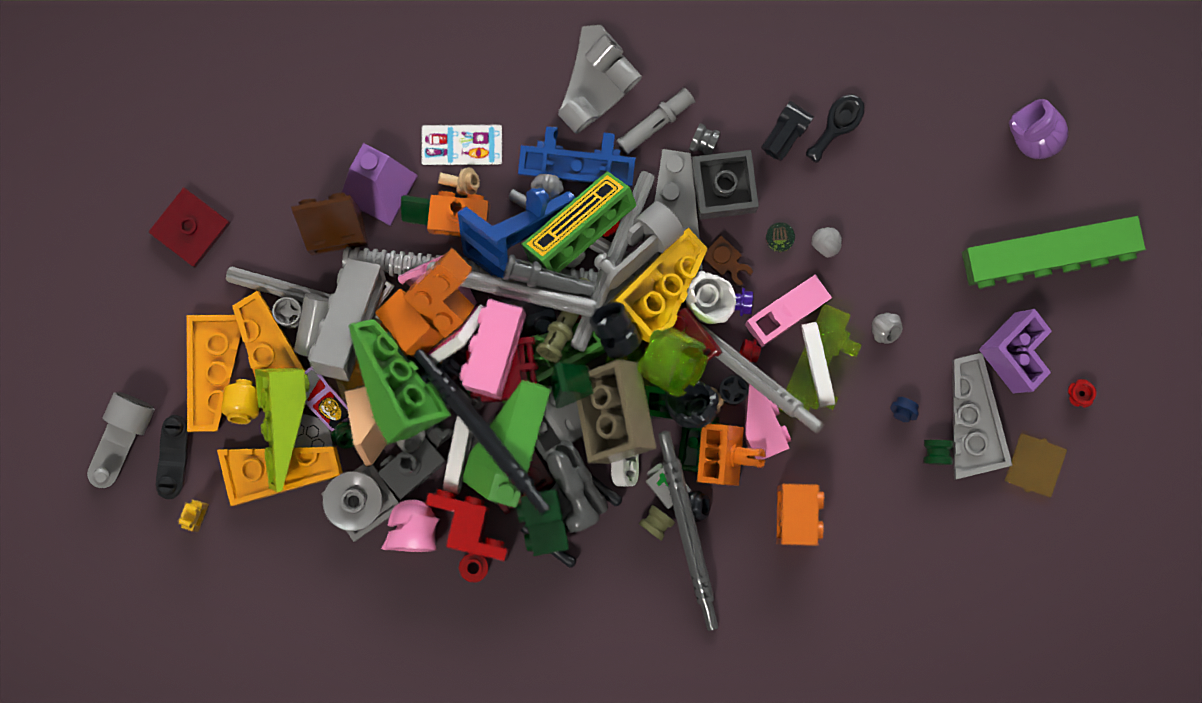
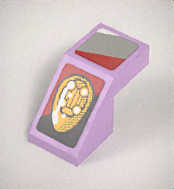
[304,366,350,432]

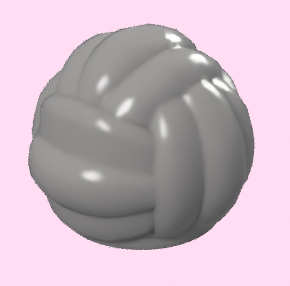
[531,174,564,200]
[811,227,842,258]
[872,313,903,344]

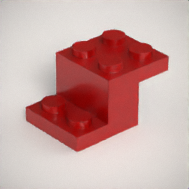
[426,489,510,561]

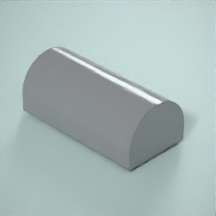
[294,293,329,357]

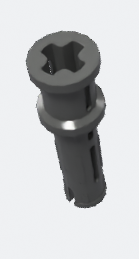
[503,254,595,299]

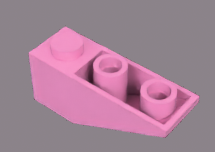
[745,275,832,348]
[743,382,791,460]

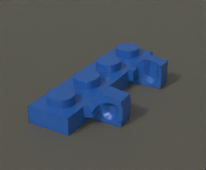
[518,126,635,187]

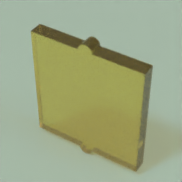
[1005,433,1067,498]

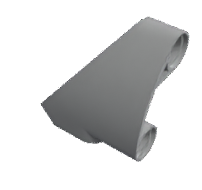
[558,25,642,134]

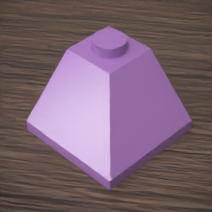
[342,143,418,226]

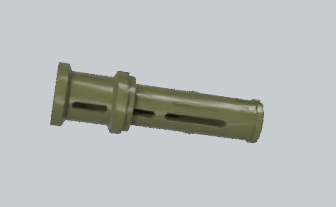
[536,278,591,362]

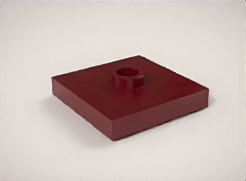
[148,187,230,268]

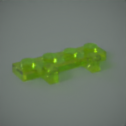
[778,303,862,419]

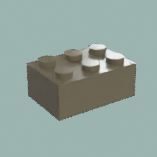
[577,360,656,464]

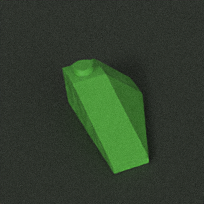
[349,319,450,444]
[462,380,551,508]

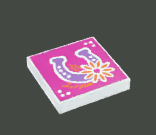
[427,304,483,364]

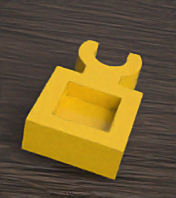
[178,500,209,532]

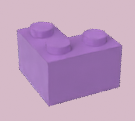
[979,309,1052,394]

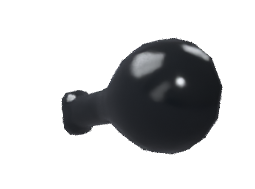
[806,94,864,163]

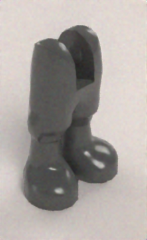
[546,441,608,532]

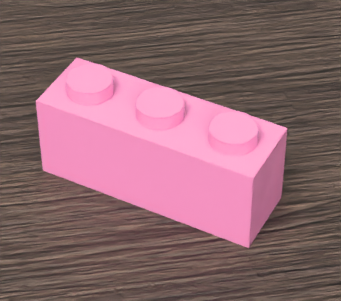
[460,299,526,399]

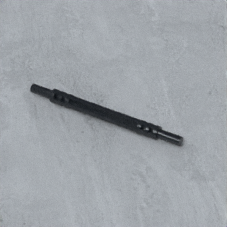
[413,348,551,516]

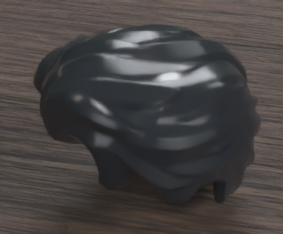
[665,377,719,428]

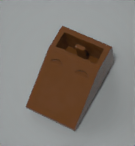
[292,193,368,255]

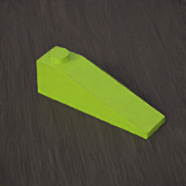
[255,368,310,492]

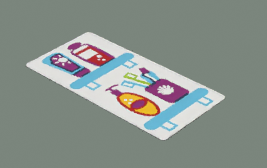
[422,125,502,165]

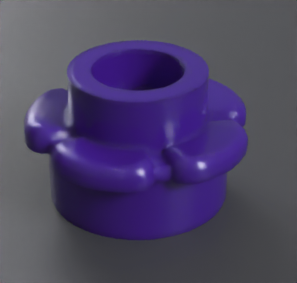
[735,288,754,316]

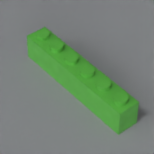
[962,216,1146,289]

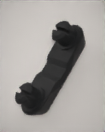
[156,415,188,499]

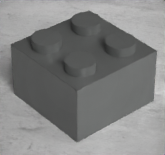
[692,150,759,220]

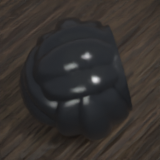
[688,491,710,522]

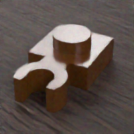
[703,236,753,287]

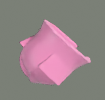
[381,500,439,552]

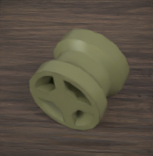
[638,505,675,541]

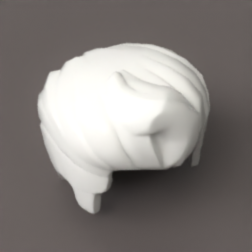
[685,271,736,324]

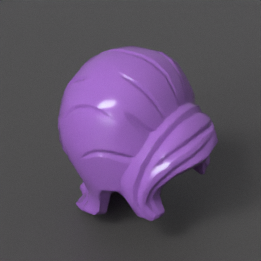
[1009,99,1068,159]

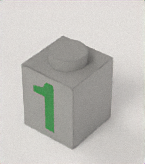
[646,463,691,509]

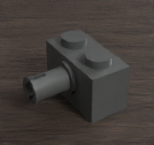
[378,437,447,500]

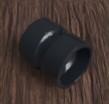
[589,302,641,358]

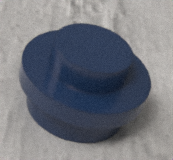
[890,397,919,422]

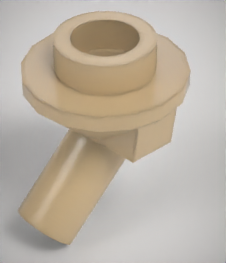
[438,167,480,196]

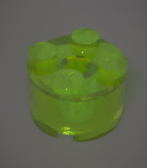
[637,327,707,396]

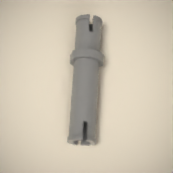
[617,88,695,155]

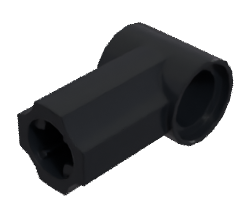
[761,101,814,162]

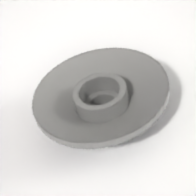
[323,471,382,531]

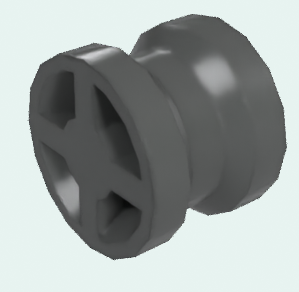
[689,123,721,155]

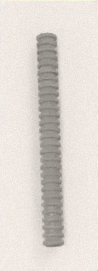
[342,246,600,291]

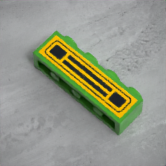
[521,171,637,272]

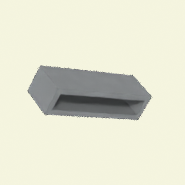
[308,259,386,381]

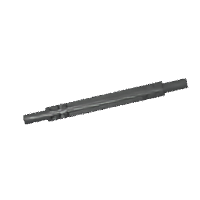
[658,431,719,631]

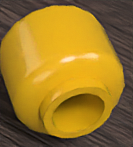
[221,379,260,424]

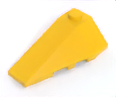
[609,227,708,345]

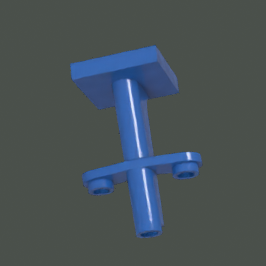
[457,188,575,278]

